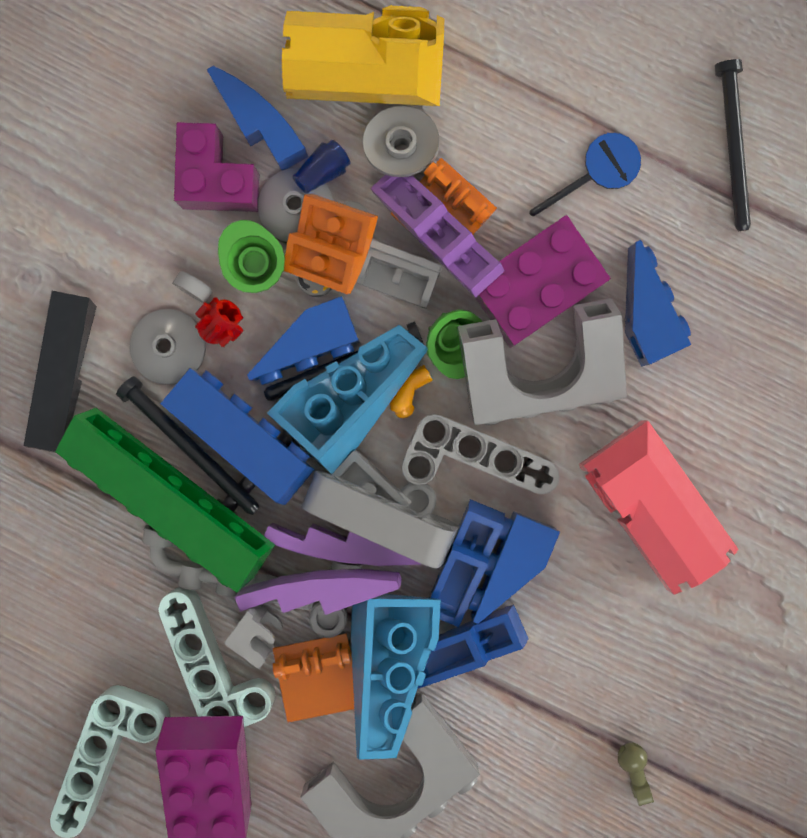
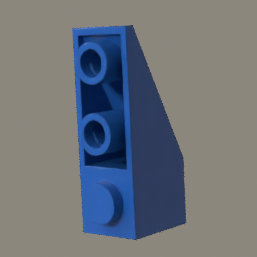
[625,240,691,367]
[247,296,360,385]
[468,511,560,624]

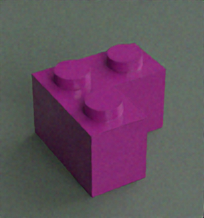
[174,122,260,212]

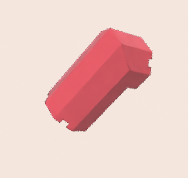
[579,420,739,595]

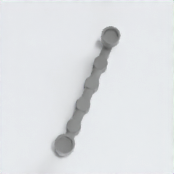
[142,525,362,610]

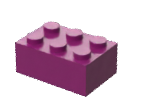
[475,215,611,348]
[155,716,252,838]

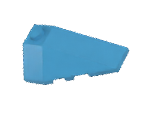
[267,325,428,474]
[351,594,441,760]

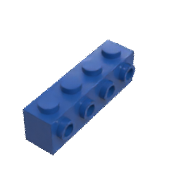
[160,368,315,505]

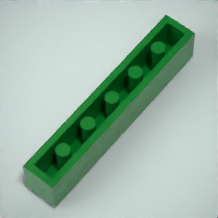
[55,408,275,593]

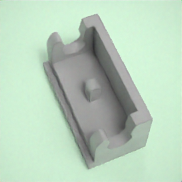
[356,240,442,309]
[224,604,283,669]

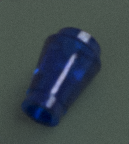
[292,140,351,194]

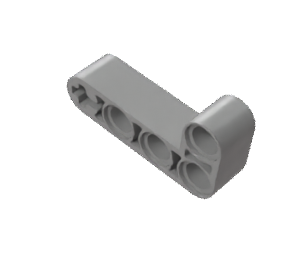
[402,414,559,494]
[301,470,460,568]

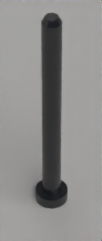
[116,376,260,515]

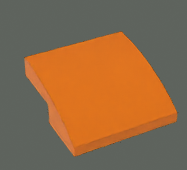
[284,194,378,294]

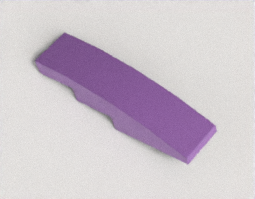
[370,175,505,298]
[264,523,421,566]
[235,569,402,615]

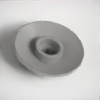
[363,105,439,177]
[258,168,333,243]
[130,309,206,384]

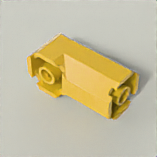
[281,5,445,106]

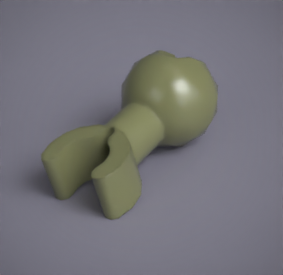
[618,742,654,806]

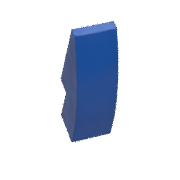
[207,66,308,170]
[429,499,505,627]
[418,604,529,689]

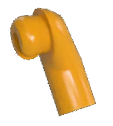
[389,365,433,419]

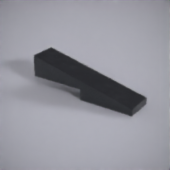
[23,291,97,453]

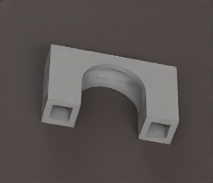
[458,298,627,425]
[300,692,480,838]

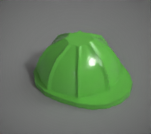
[218,220,285,293]
[426,309,482,379]

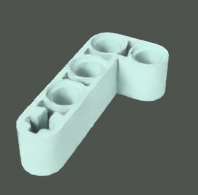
[158,587,276,727]
[50,685,170,838]

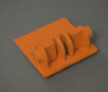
[390,158,497,235]
[272,633,354,723]

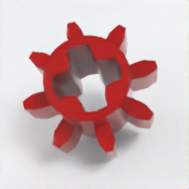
[195,297,244,347]

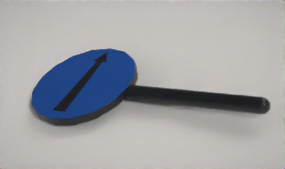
[529,133,641,216]

